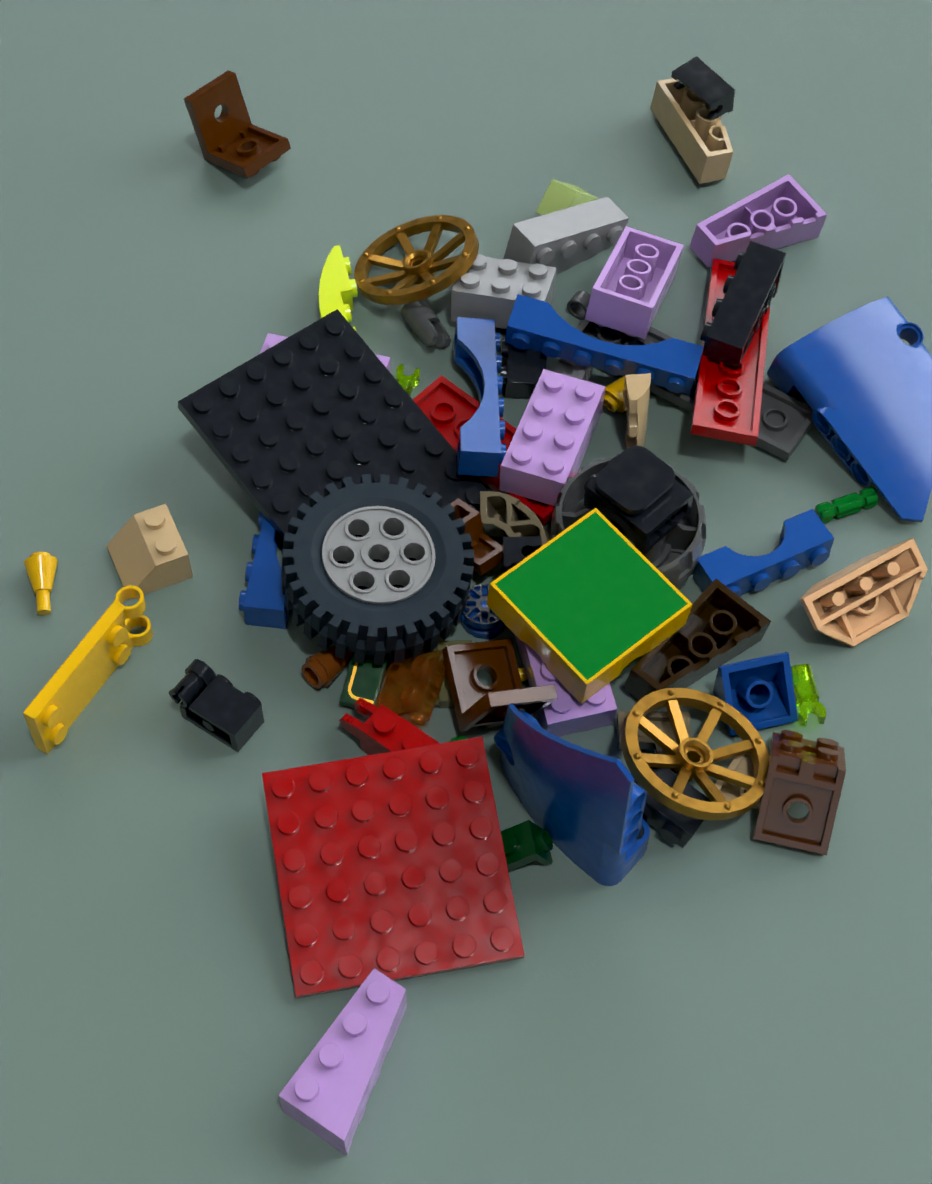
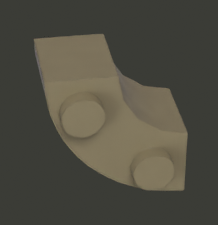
[480,491,551,546]

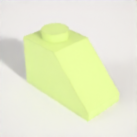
[536,179,598,215]

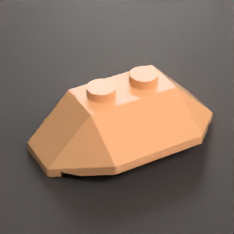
[800,538,928,647]

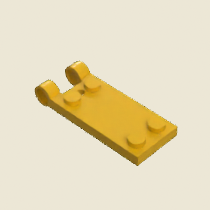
[23,585,153,754]

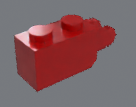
[339,698,439,755]

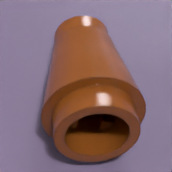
[301,645,353,688]

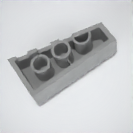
[503,196,629,275]

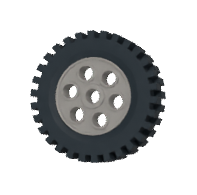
[281,474,474,665]

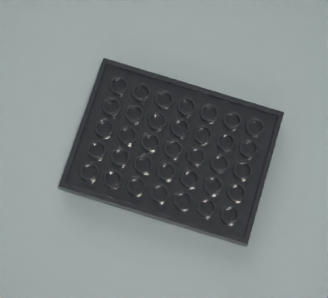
[178,309,488,590]

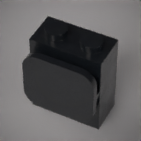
[583,446,694,554]

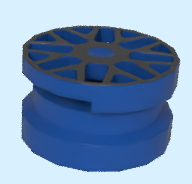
[461,584,507,639]

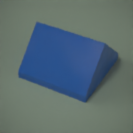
[713,652,798,736]

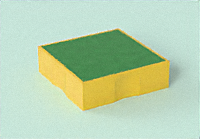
[486,508,693,704]

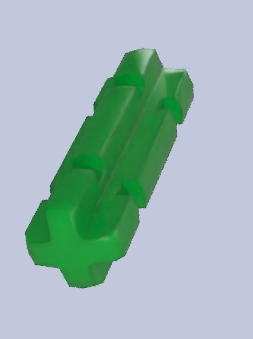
[815,487,878,523]

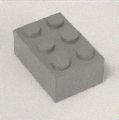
[451,254,557,329]

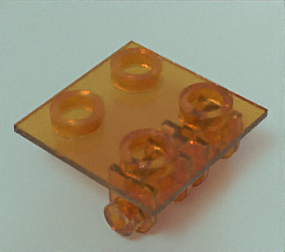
[375,650,447,726]

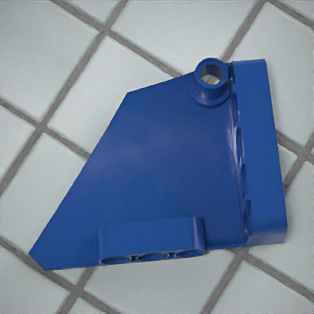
[767,297,932,522]
[494,703,650,886]

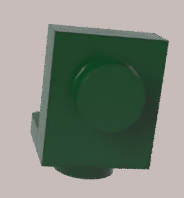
[501,820,553,872]

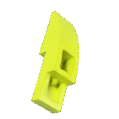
[319,245,358,331]

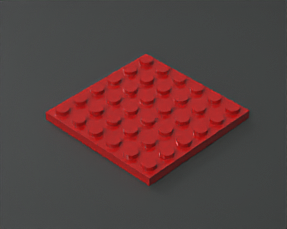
[262,736,525,999]

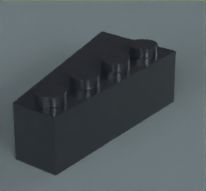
[700,241,786,368]

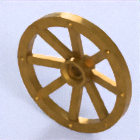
[354,215,479,305]
[621,688,769,820]

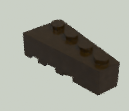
[624,579,771,700]

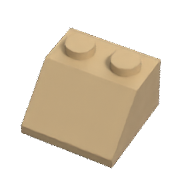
[106,503,193,600]

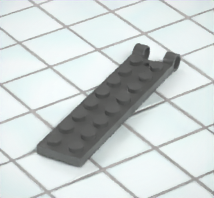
[567,291,814,461]

